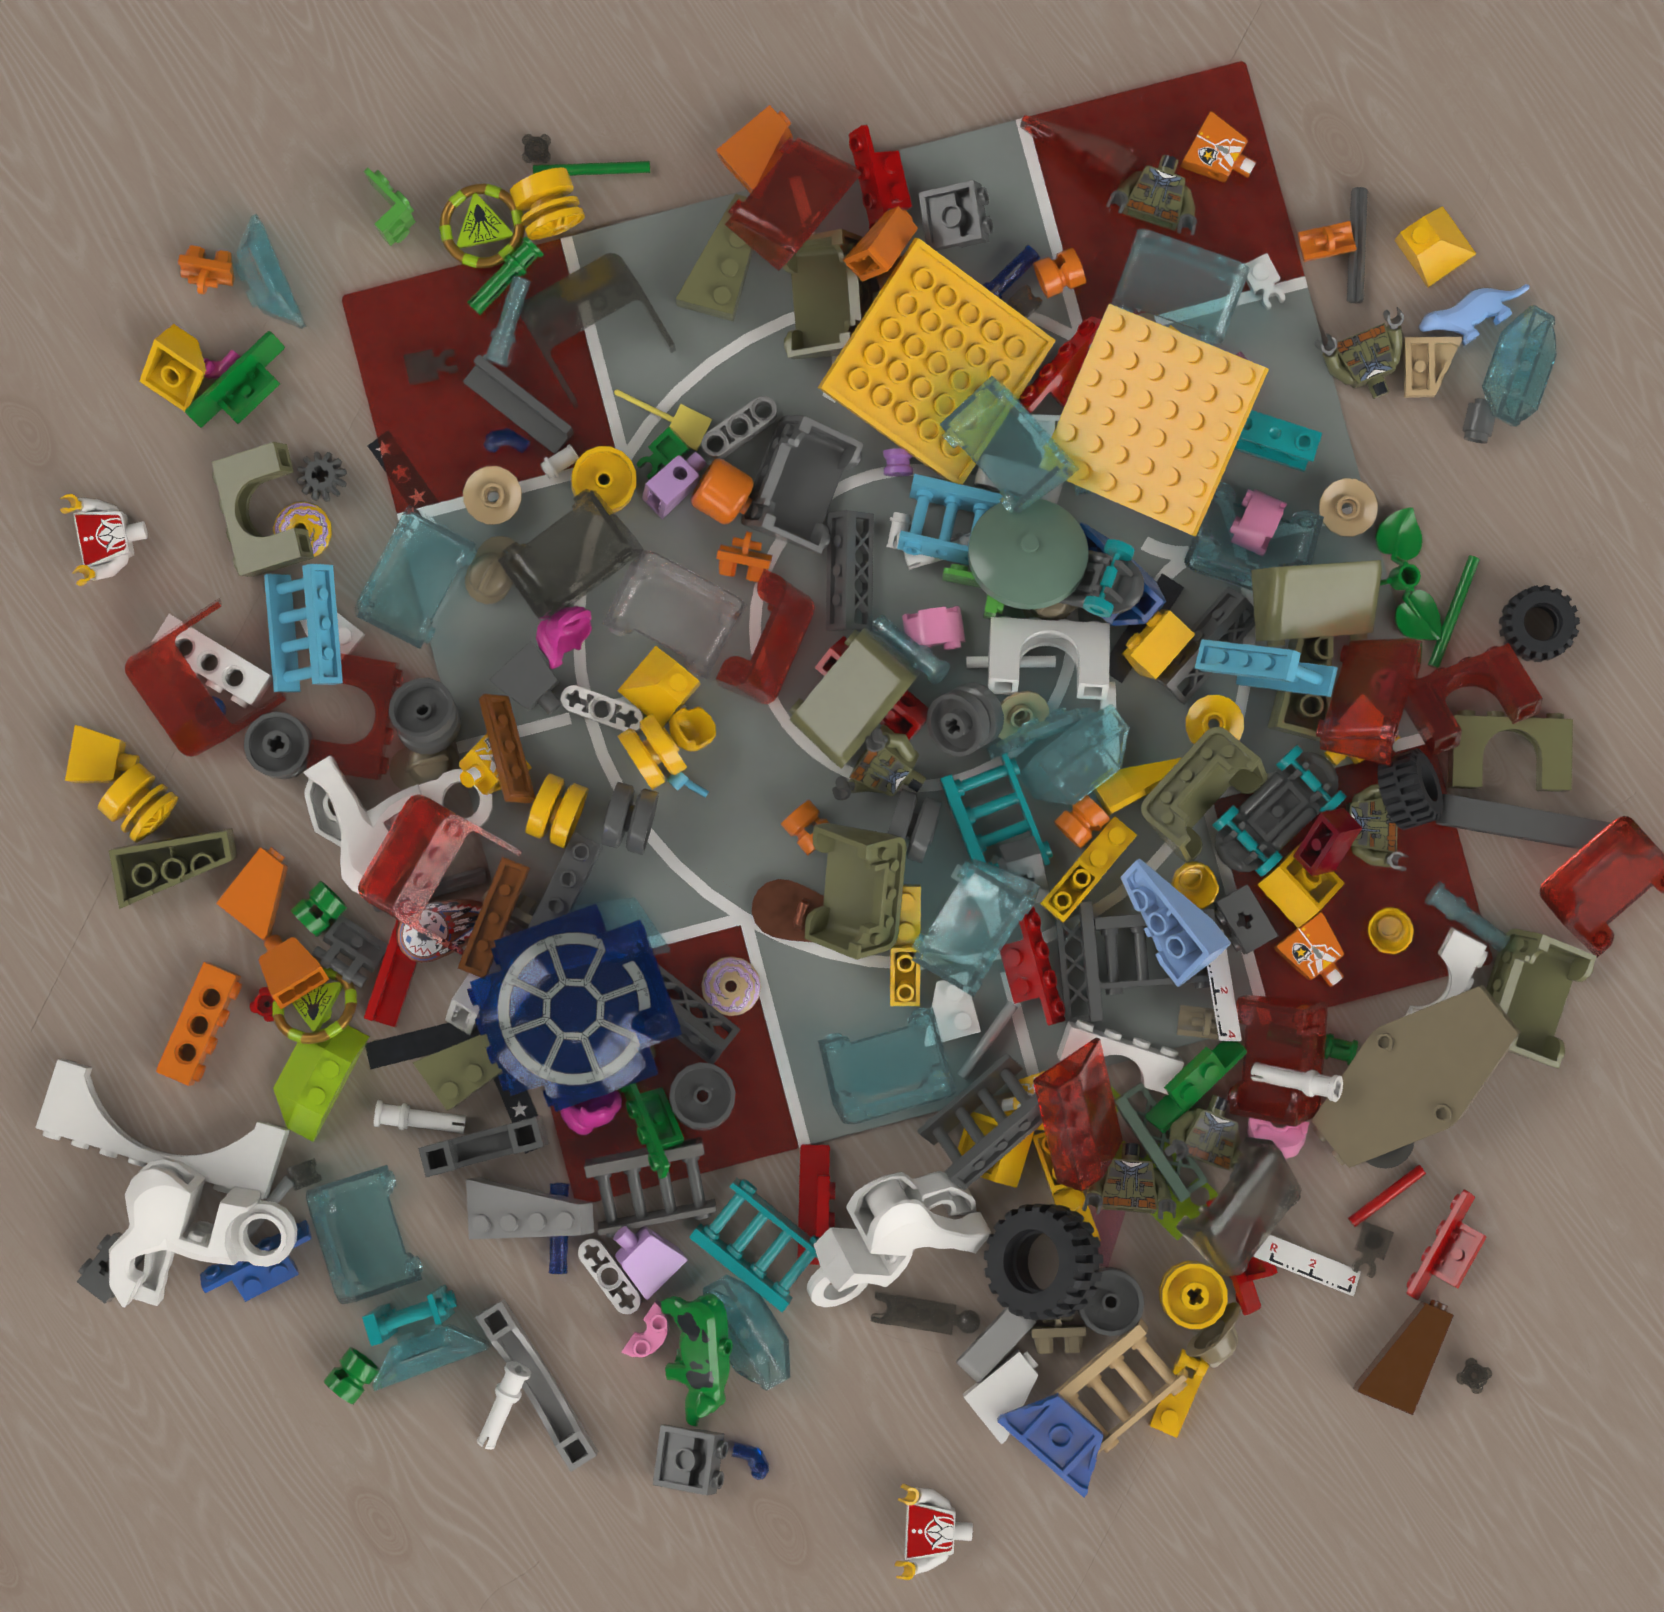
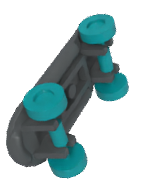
[1059,539,1144,617]
[1212,744,1347,877]

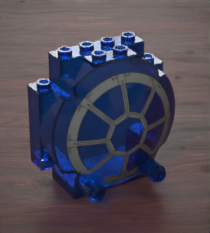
[467,903,683,1112]

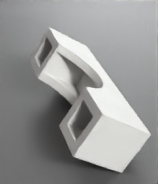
[1405,927,1488,1016]
[1057,1020,1184,1095]

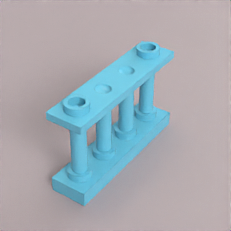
[897,474,1017,565]
[264,564,343,692]
[1195,639,1338,697]

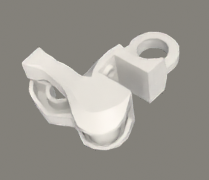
[303,756,493,898]
[109,1158,297,1308]
[807,1171,991,1307]

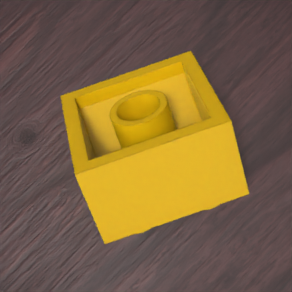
[1123,609,1195,679]
[1258,842,1345,928]
[958,1112,1034,1188]

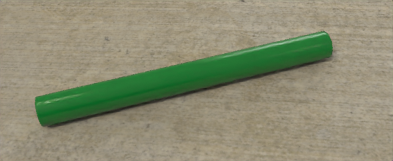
[533,161,650,176]
[1428,555,1480,669]

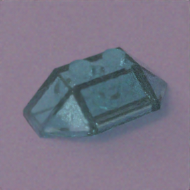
[235,214,307,329]
[1482,305,1557,427]
[1018,704,1130,805]
[703,1274,791,1391]
[372,1323,490,1391]

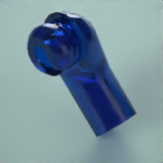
[484,428,530,453]
[732,1442,769,1480]

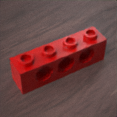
[815,636,929,741]

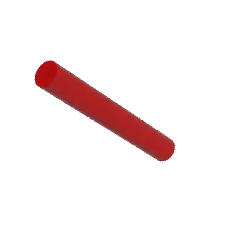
[1348,1165,1426,1227]

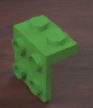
[363,167,416,246]
[942,564,1004,620]

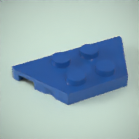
[997,1393,1104,1498]

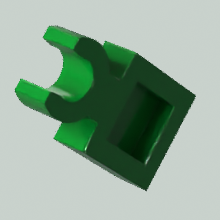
[636,427,690,479]

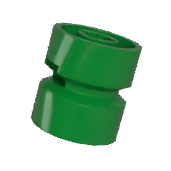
[291,881,348,937]
[324,1347,380,1405]

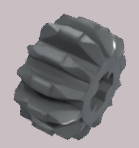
[297,451,347,502]

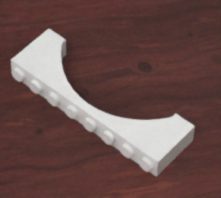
[36,1059,290,1200]

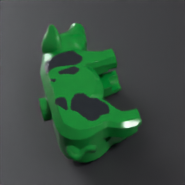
[661,1294,733,1427]

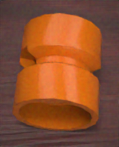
[1033,247,1086,299]
[1054,793,1110,849]
[781,799,829,856]

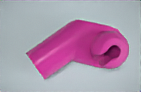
[204,349,240,379]

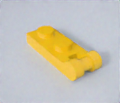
[1148,1348,1209,1438]

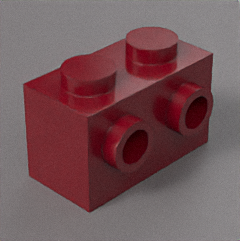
[1293,808,1362,876]

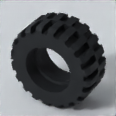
[984,1204,1103,1320]

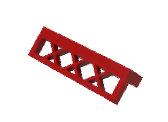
[364,905,418,1028]

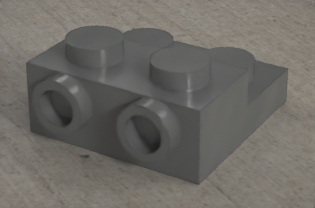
[919,180,993,251]
[653,1424,728,1495]

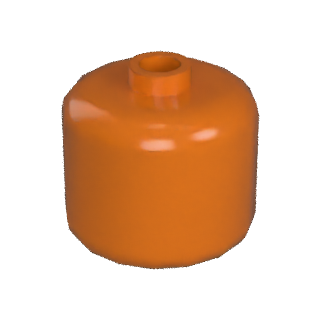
[691,458,754,525]

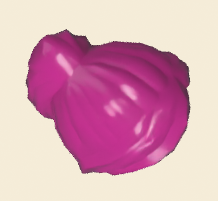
[536,606,592,669]
[551,1084,622,1135]

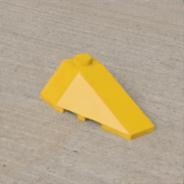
[1090,757,1182,816]

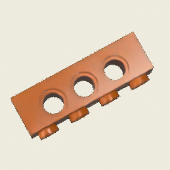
[155,962,242,1086]

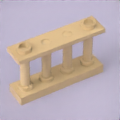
[1050,1318,1188,1455]

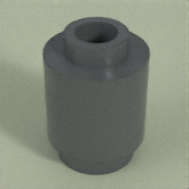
[1462,398,1497,444]

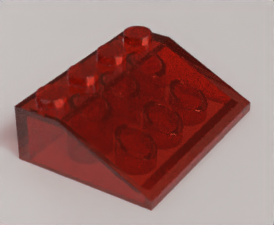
[1033,1038,1123,1192]

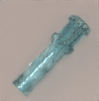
[483,276,531,368]
[872,615,950,684]
[1425,881,1510,952]

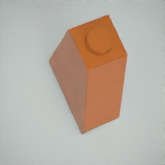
[716,105,793,200]
[843,206,918,282]
[216,847,288,940]

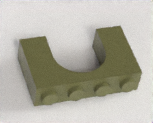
[212,442,314,577]
[1447,710,1573,792]

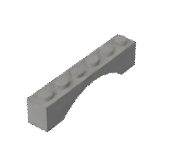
[475,1299,599,1472]

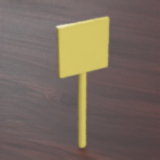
[614,389,712,451]

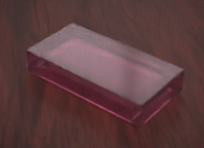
[1092,1207,1125,1267]

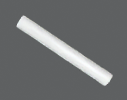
[966,656,1056,668]

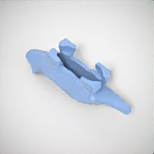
[1419,284,1530,346]

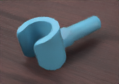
[667,772,709,798]

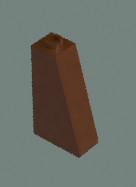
[1353,1299,1454,1415]

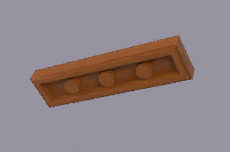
[479,694,535,803]
[458,857,531,979]

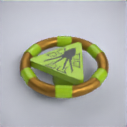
[439,183,525,268]
[272,967,357,1044]

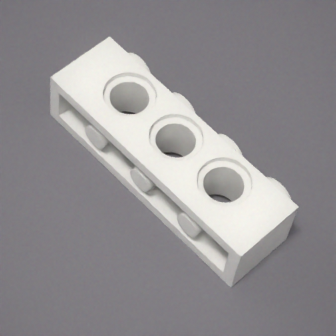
[150,614,273,709]

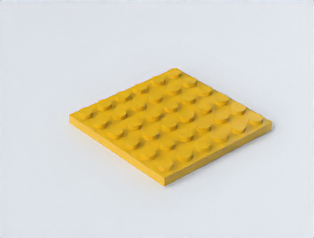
[817,238,1056,485]
[1038,304,1269,537]

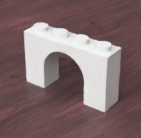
[987,616,1110,700]

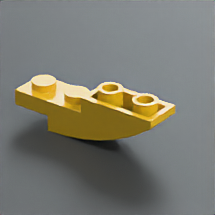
[1040,816,1137,923]
[890,884,921,1006]
[1032,1130,1101,1242]

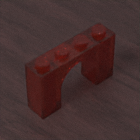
[1400,643,1543,756]
[307,653,403,780]

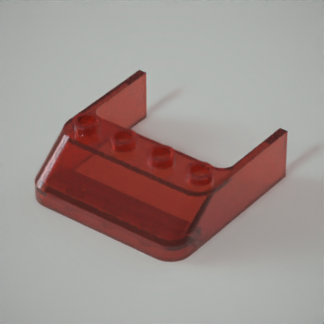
[125,598,287,757]
[358,794,522,955]

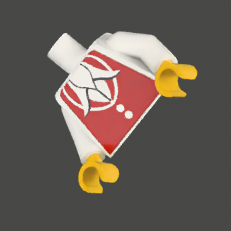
[60,494,148,586]
[895,1484,973,1580]

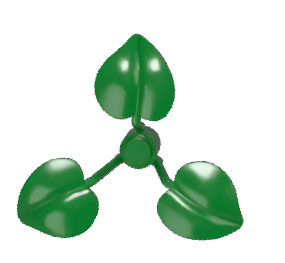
[1375,507,1442,640]

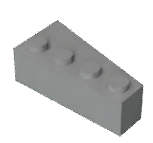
[466,1177,594,1240]

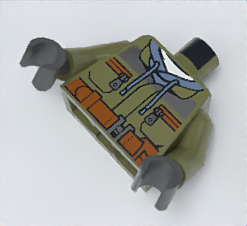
[1106,155,1197,235]
[1315,307,1404,399]
[832,724,926,800]
[1346,784,1409,871]
[1165,1095,1253,1185]
[1082,1143,1176,1219]

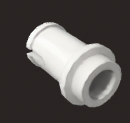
[540,444,579,479]
[886,512,912,551]

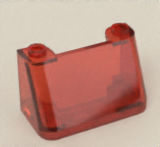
[725,137,861,271]
[716,569,815,704]
[1316,638,1422,766]
[1539,816,1664,958]
[1228,995,1328,1127]

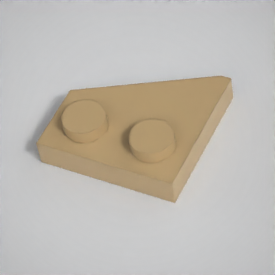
[1403,337,1462,398]

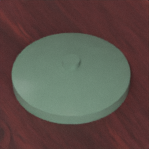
[968,497,1089,609]

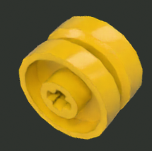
[571,446,636,515]
[617,714,687,790]
[525,773,589,849]
[1159,1260,1228,1329]

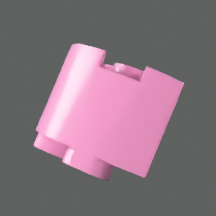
[1229,489,1287,556]
[902,606,966,655]
[1247,1118,1309,1160]
[622,1299,669,1357]

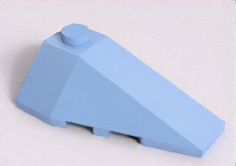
[1120,859,1231,987]

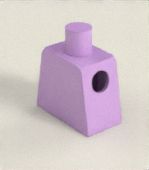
[642,452,707,519]
[613,1226,688,1300]

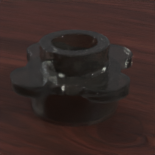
[522,134,551,163]
[1456,1358,1492,1394]

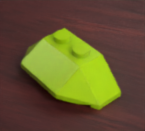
[273,1025,370,1142]

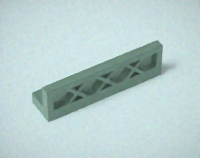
[1112,1082,1208,1202]

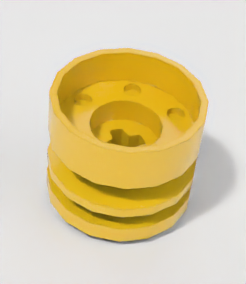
[510,167,585,240]
[97,763,179,843]

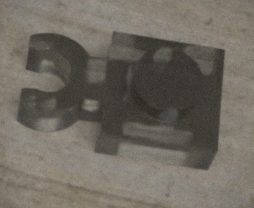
[404,349,459,386]
[1352,1221,1394,1278]

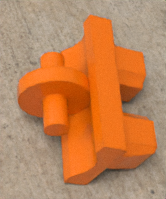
[1298,221,1357,262]
[178,245,235,295]
[716,531,773,583]

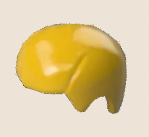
[669,707,716,752]
[1171,861,1219,909]
[1368,907,1414,954]

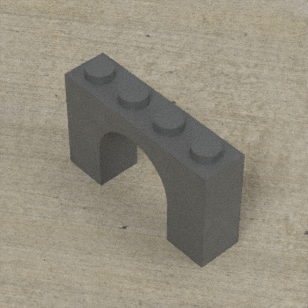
[418,1115,549,1177]

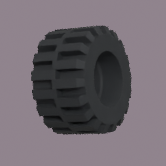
[1499,585,1580,663]
[1378,748,1443,830]

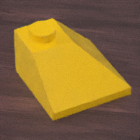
[1394,206,1476,287]
[139,324,206,412]
[617,646,701,729]

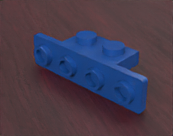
[200,1220,312,1302]

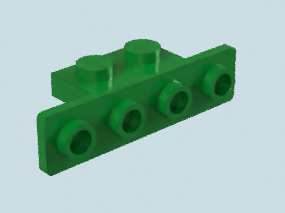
[185,331,285,428]
[1145,1041,1247,1133]
[615,1064,684,1179]

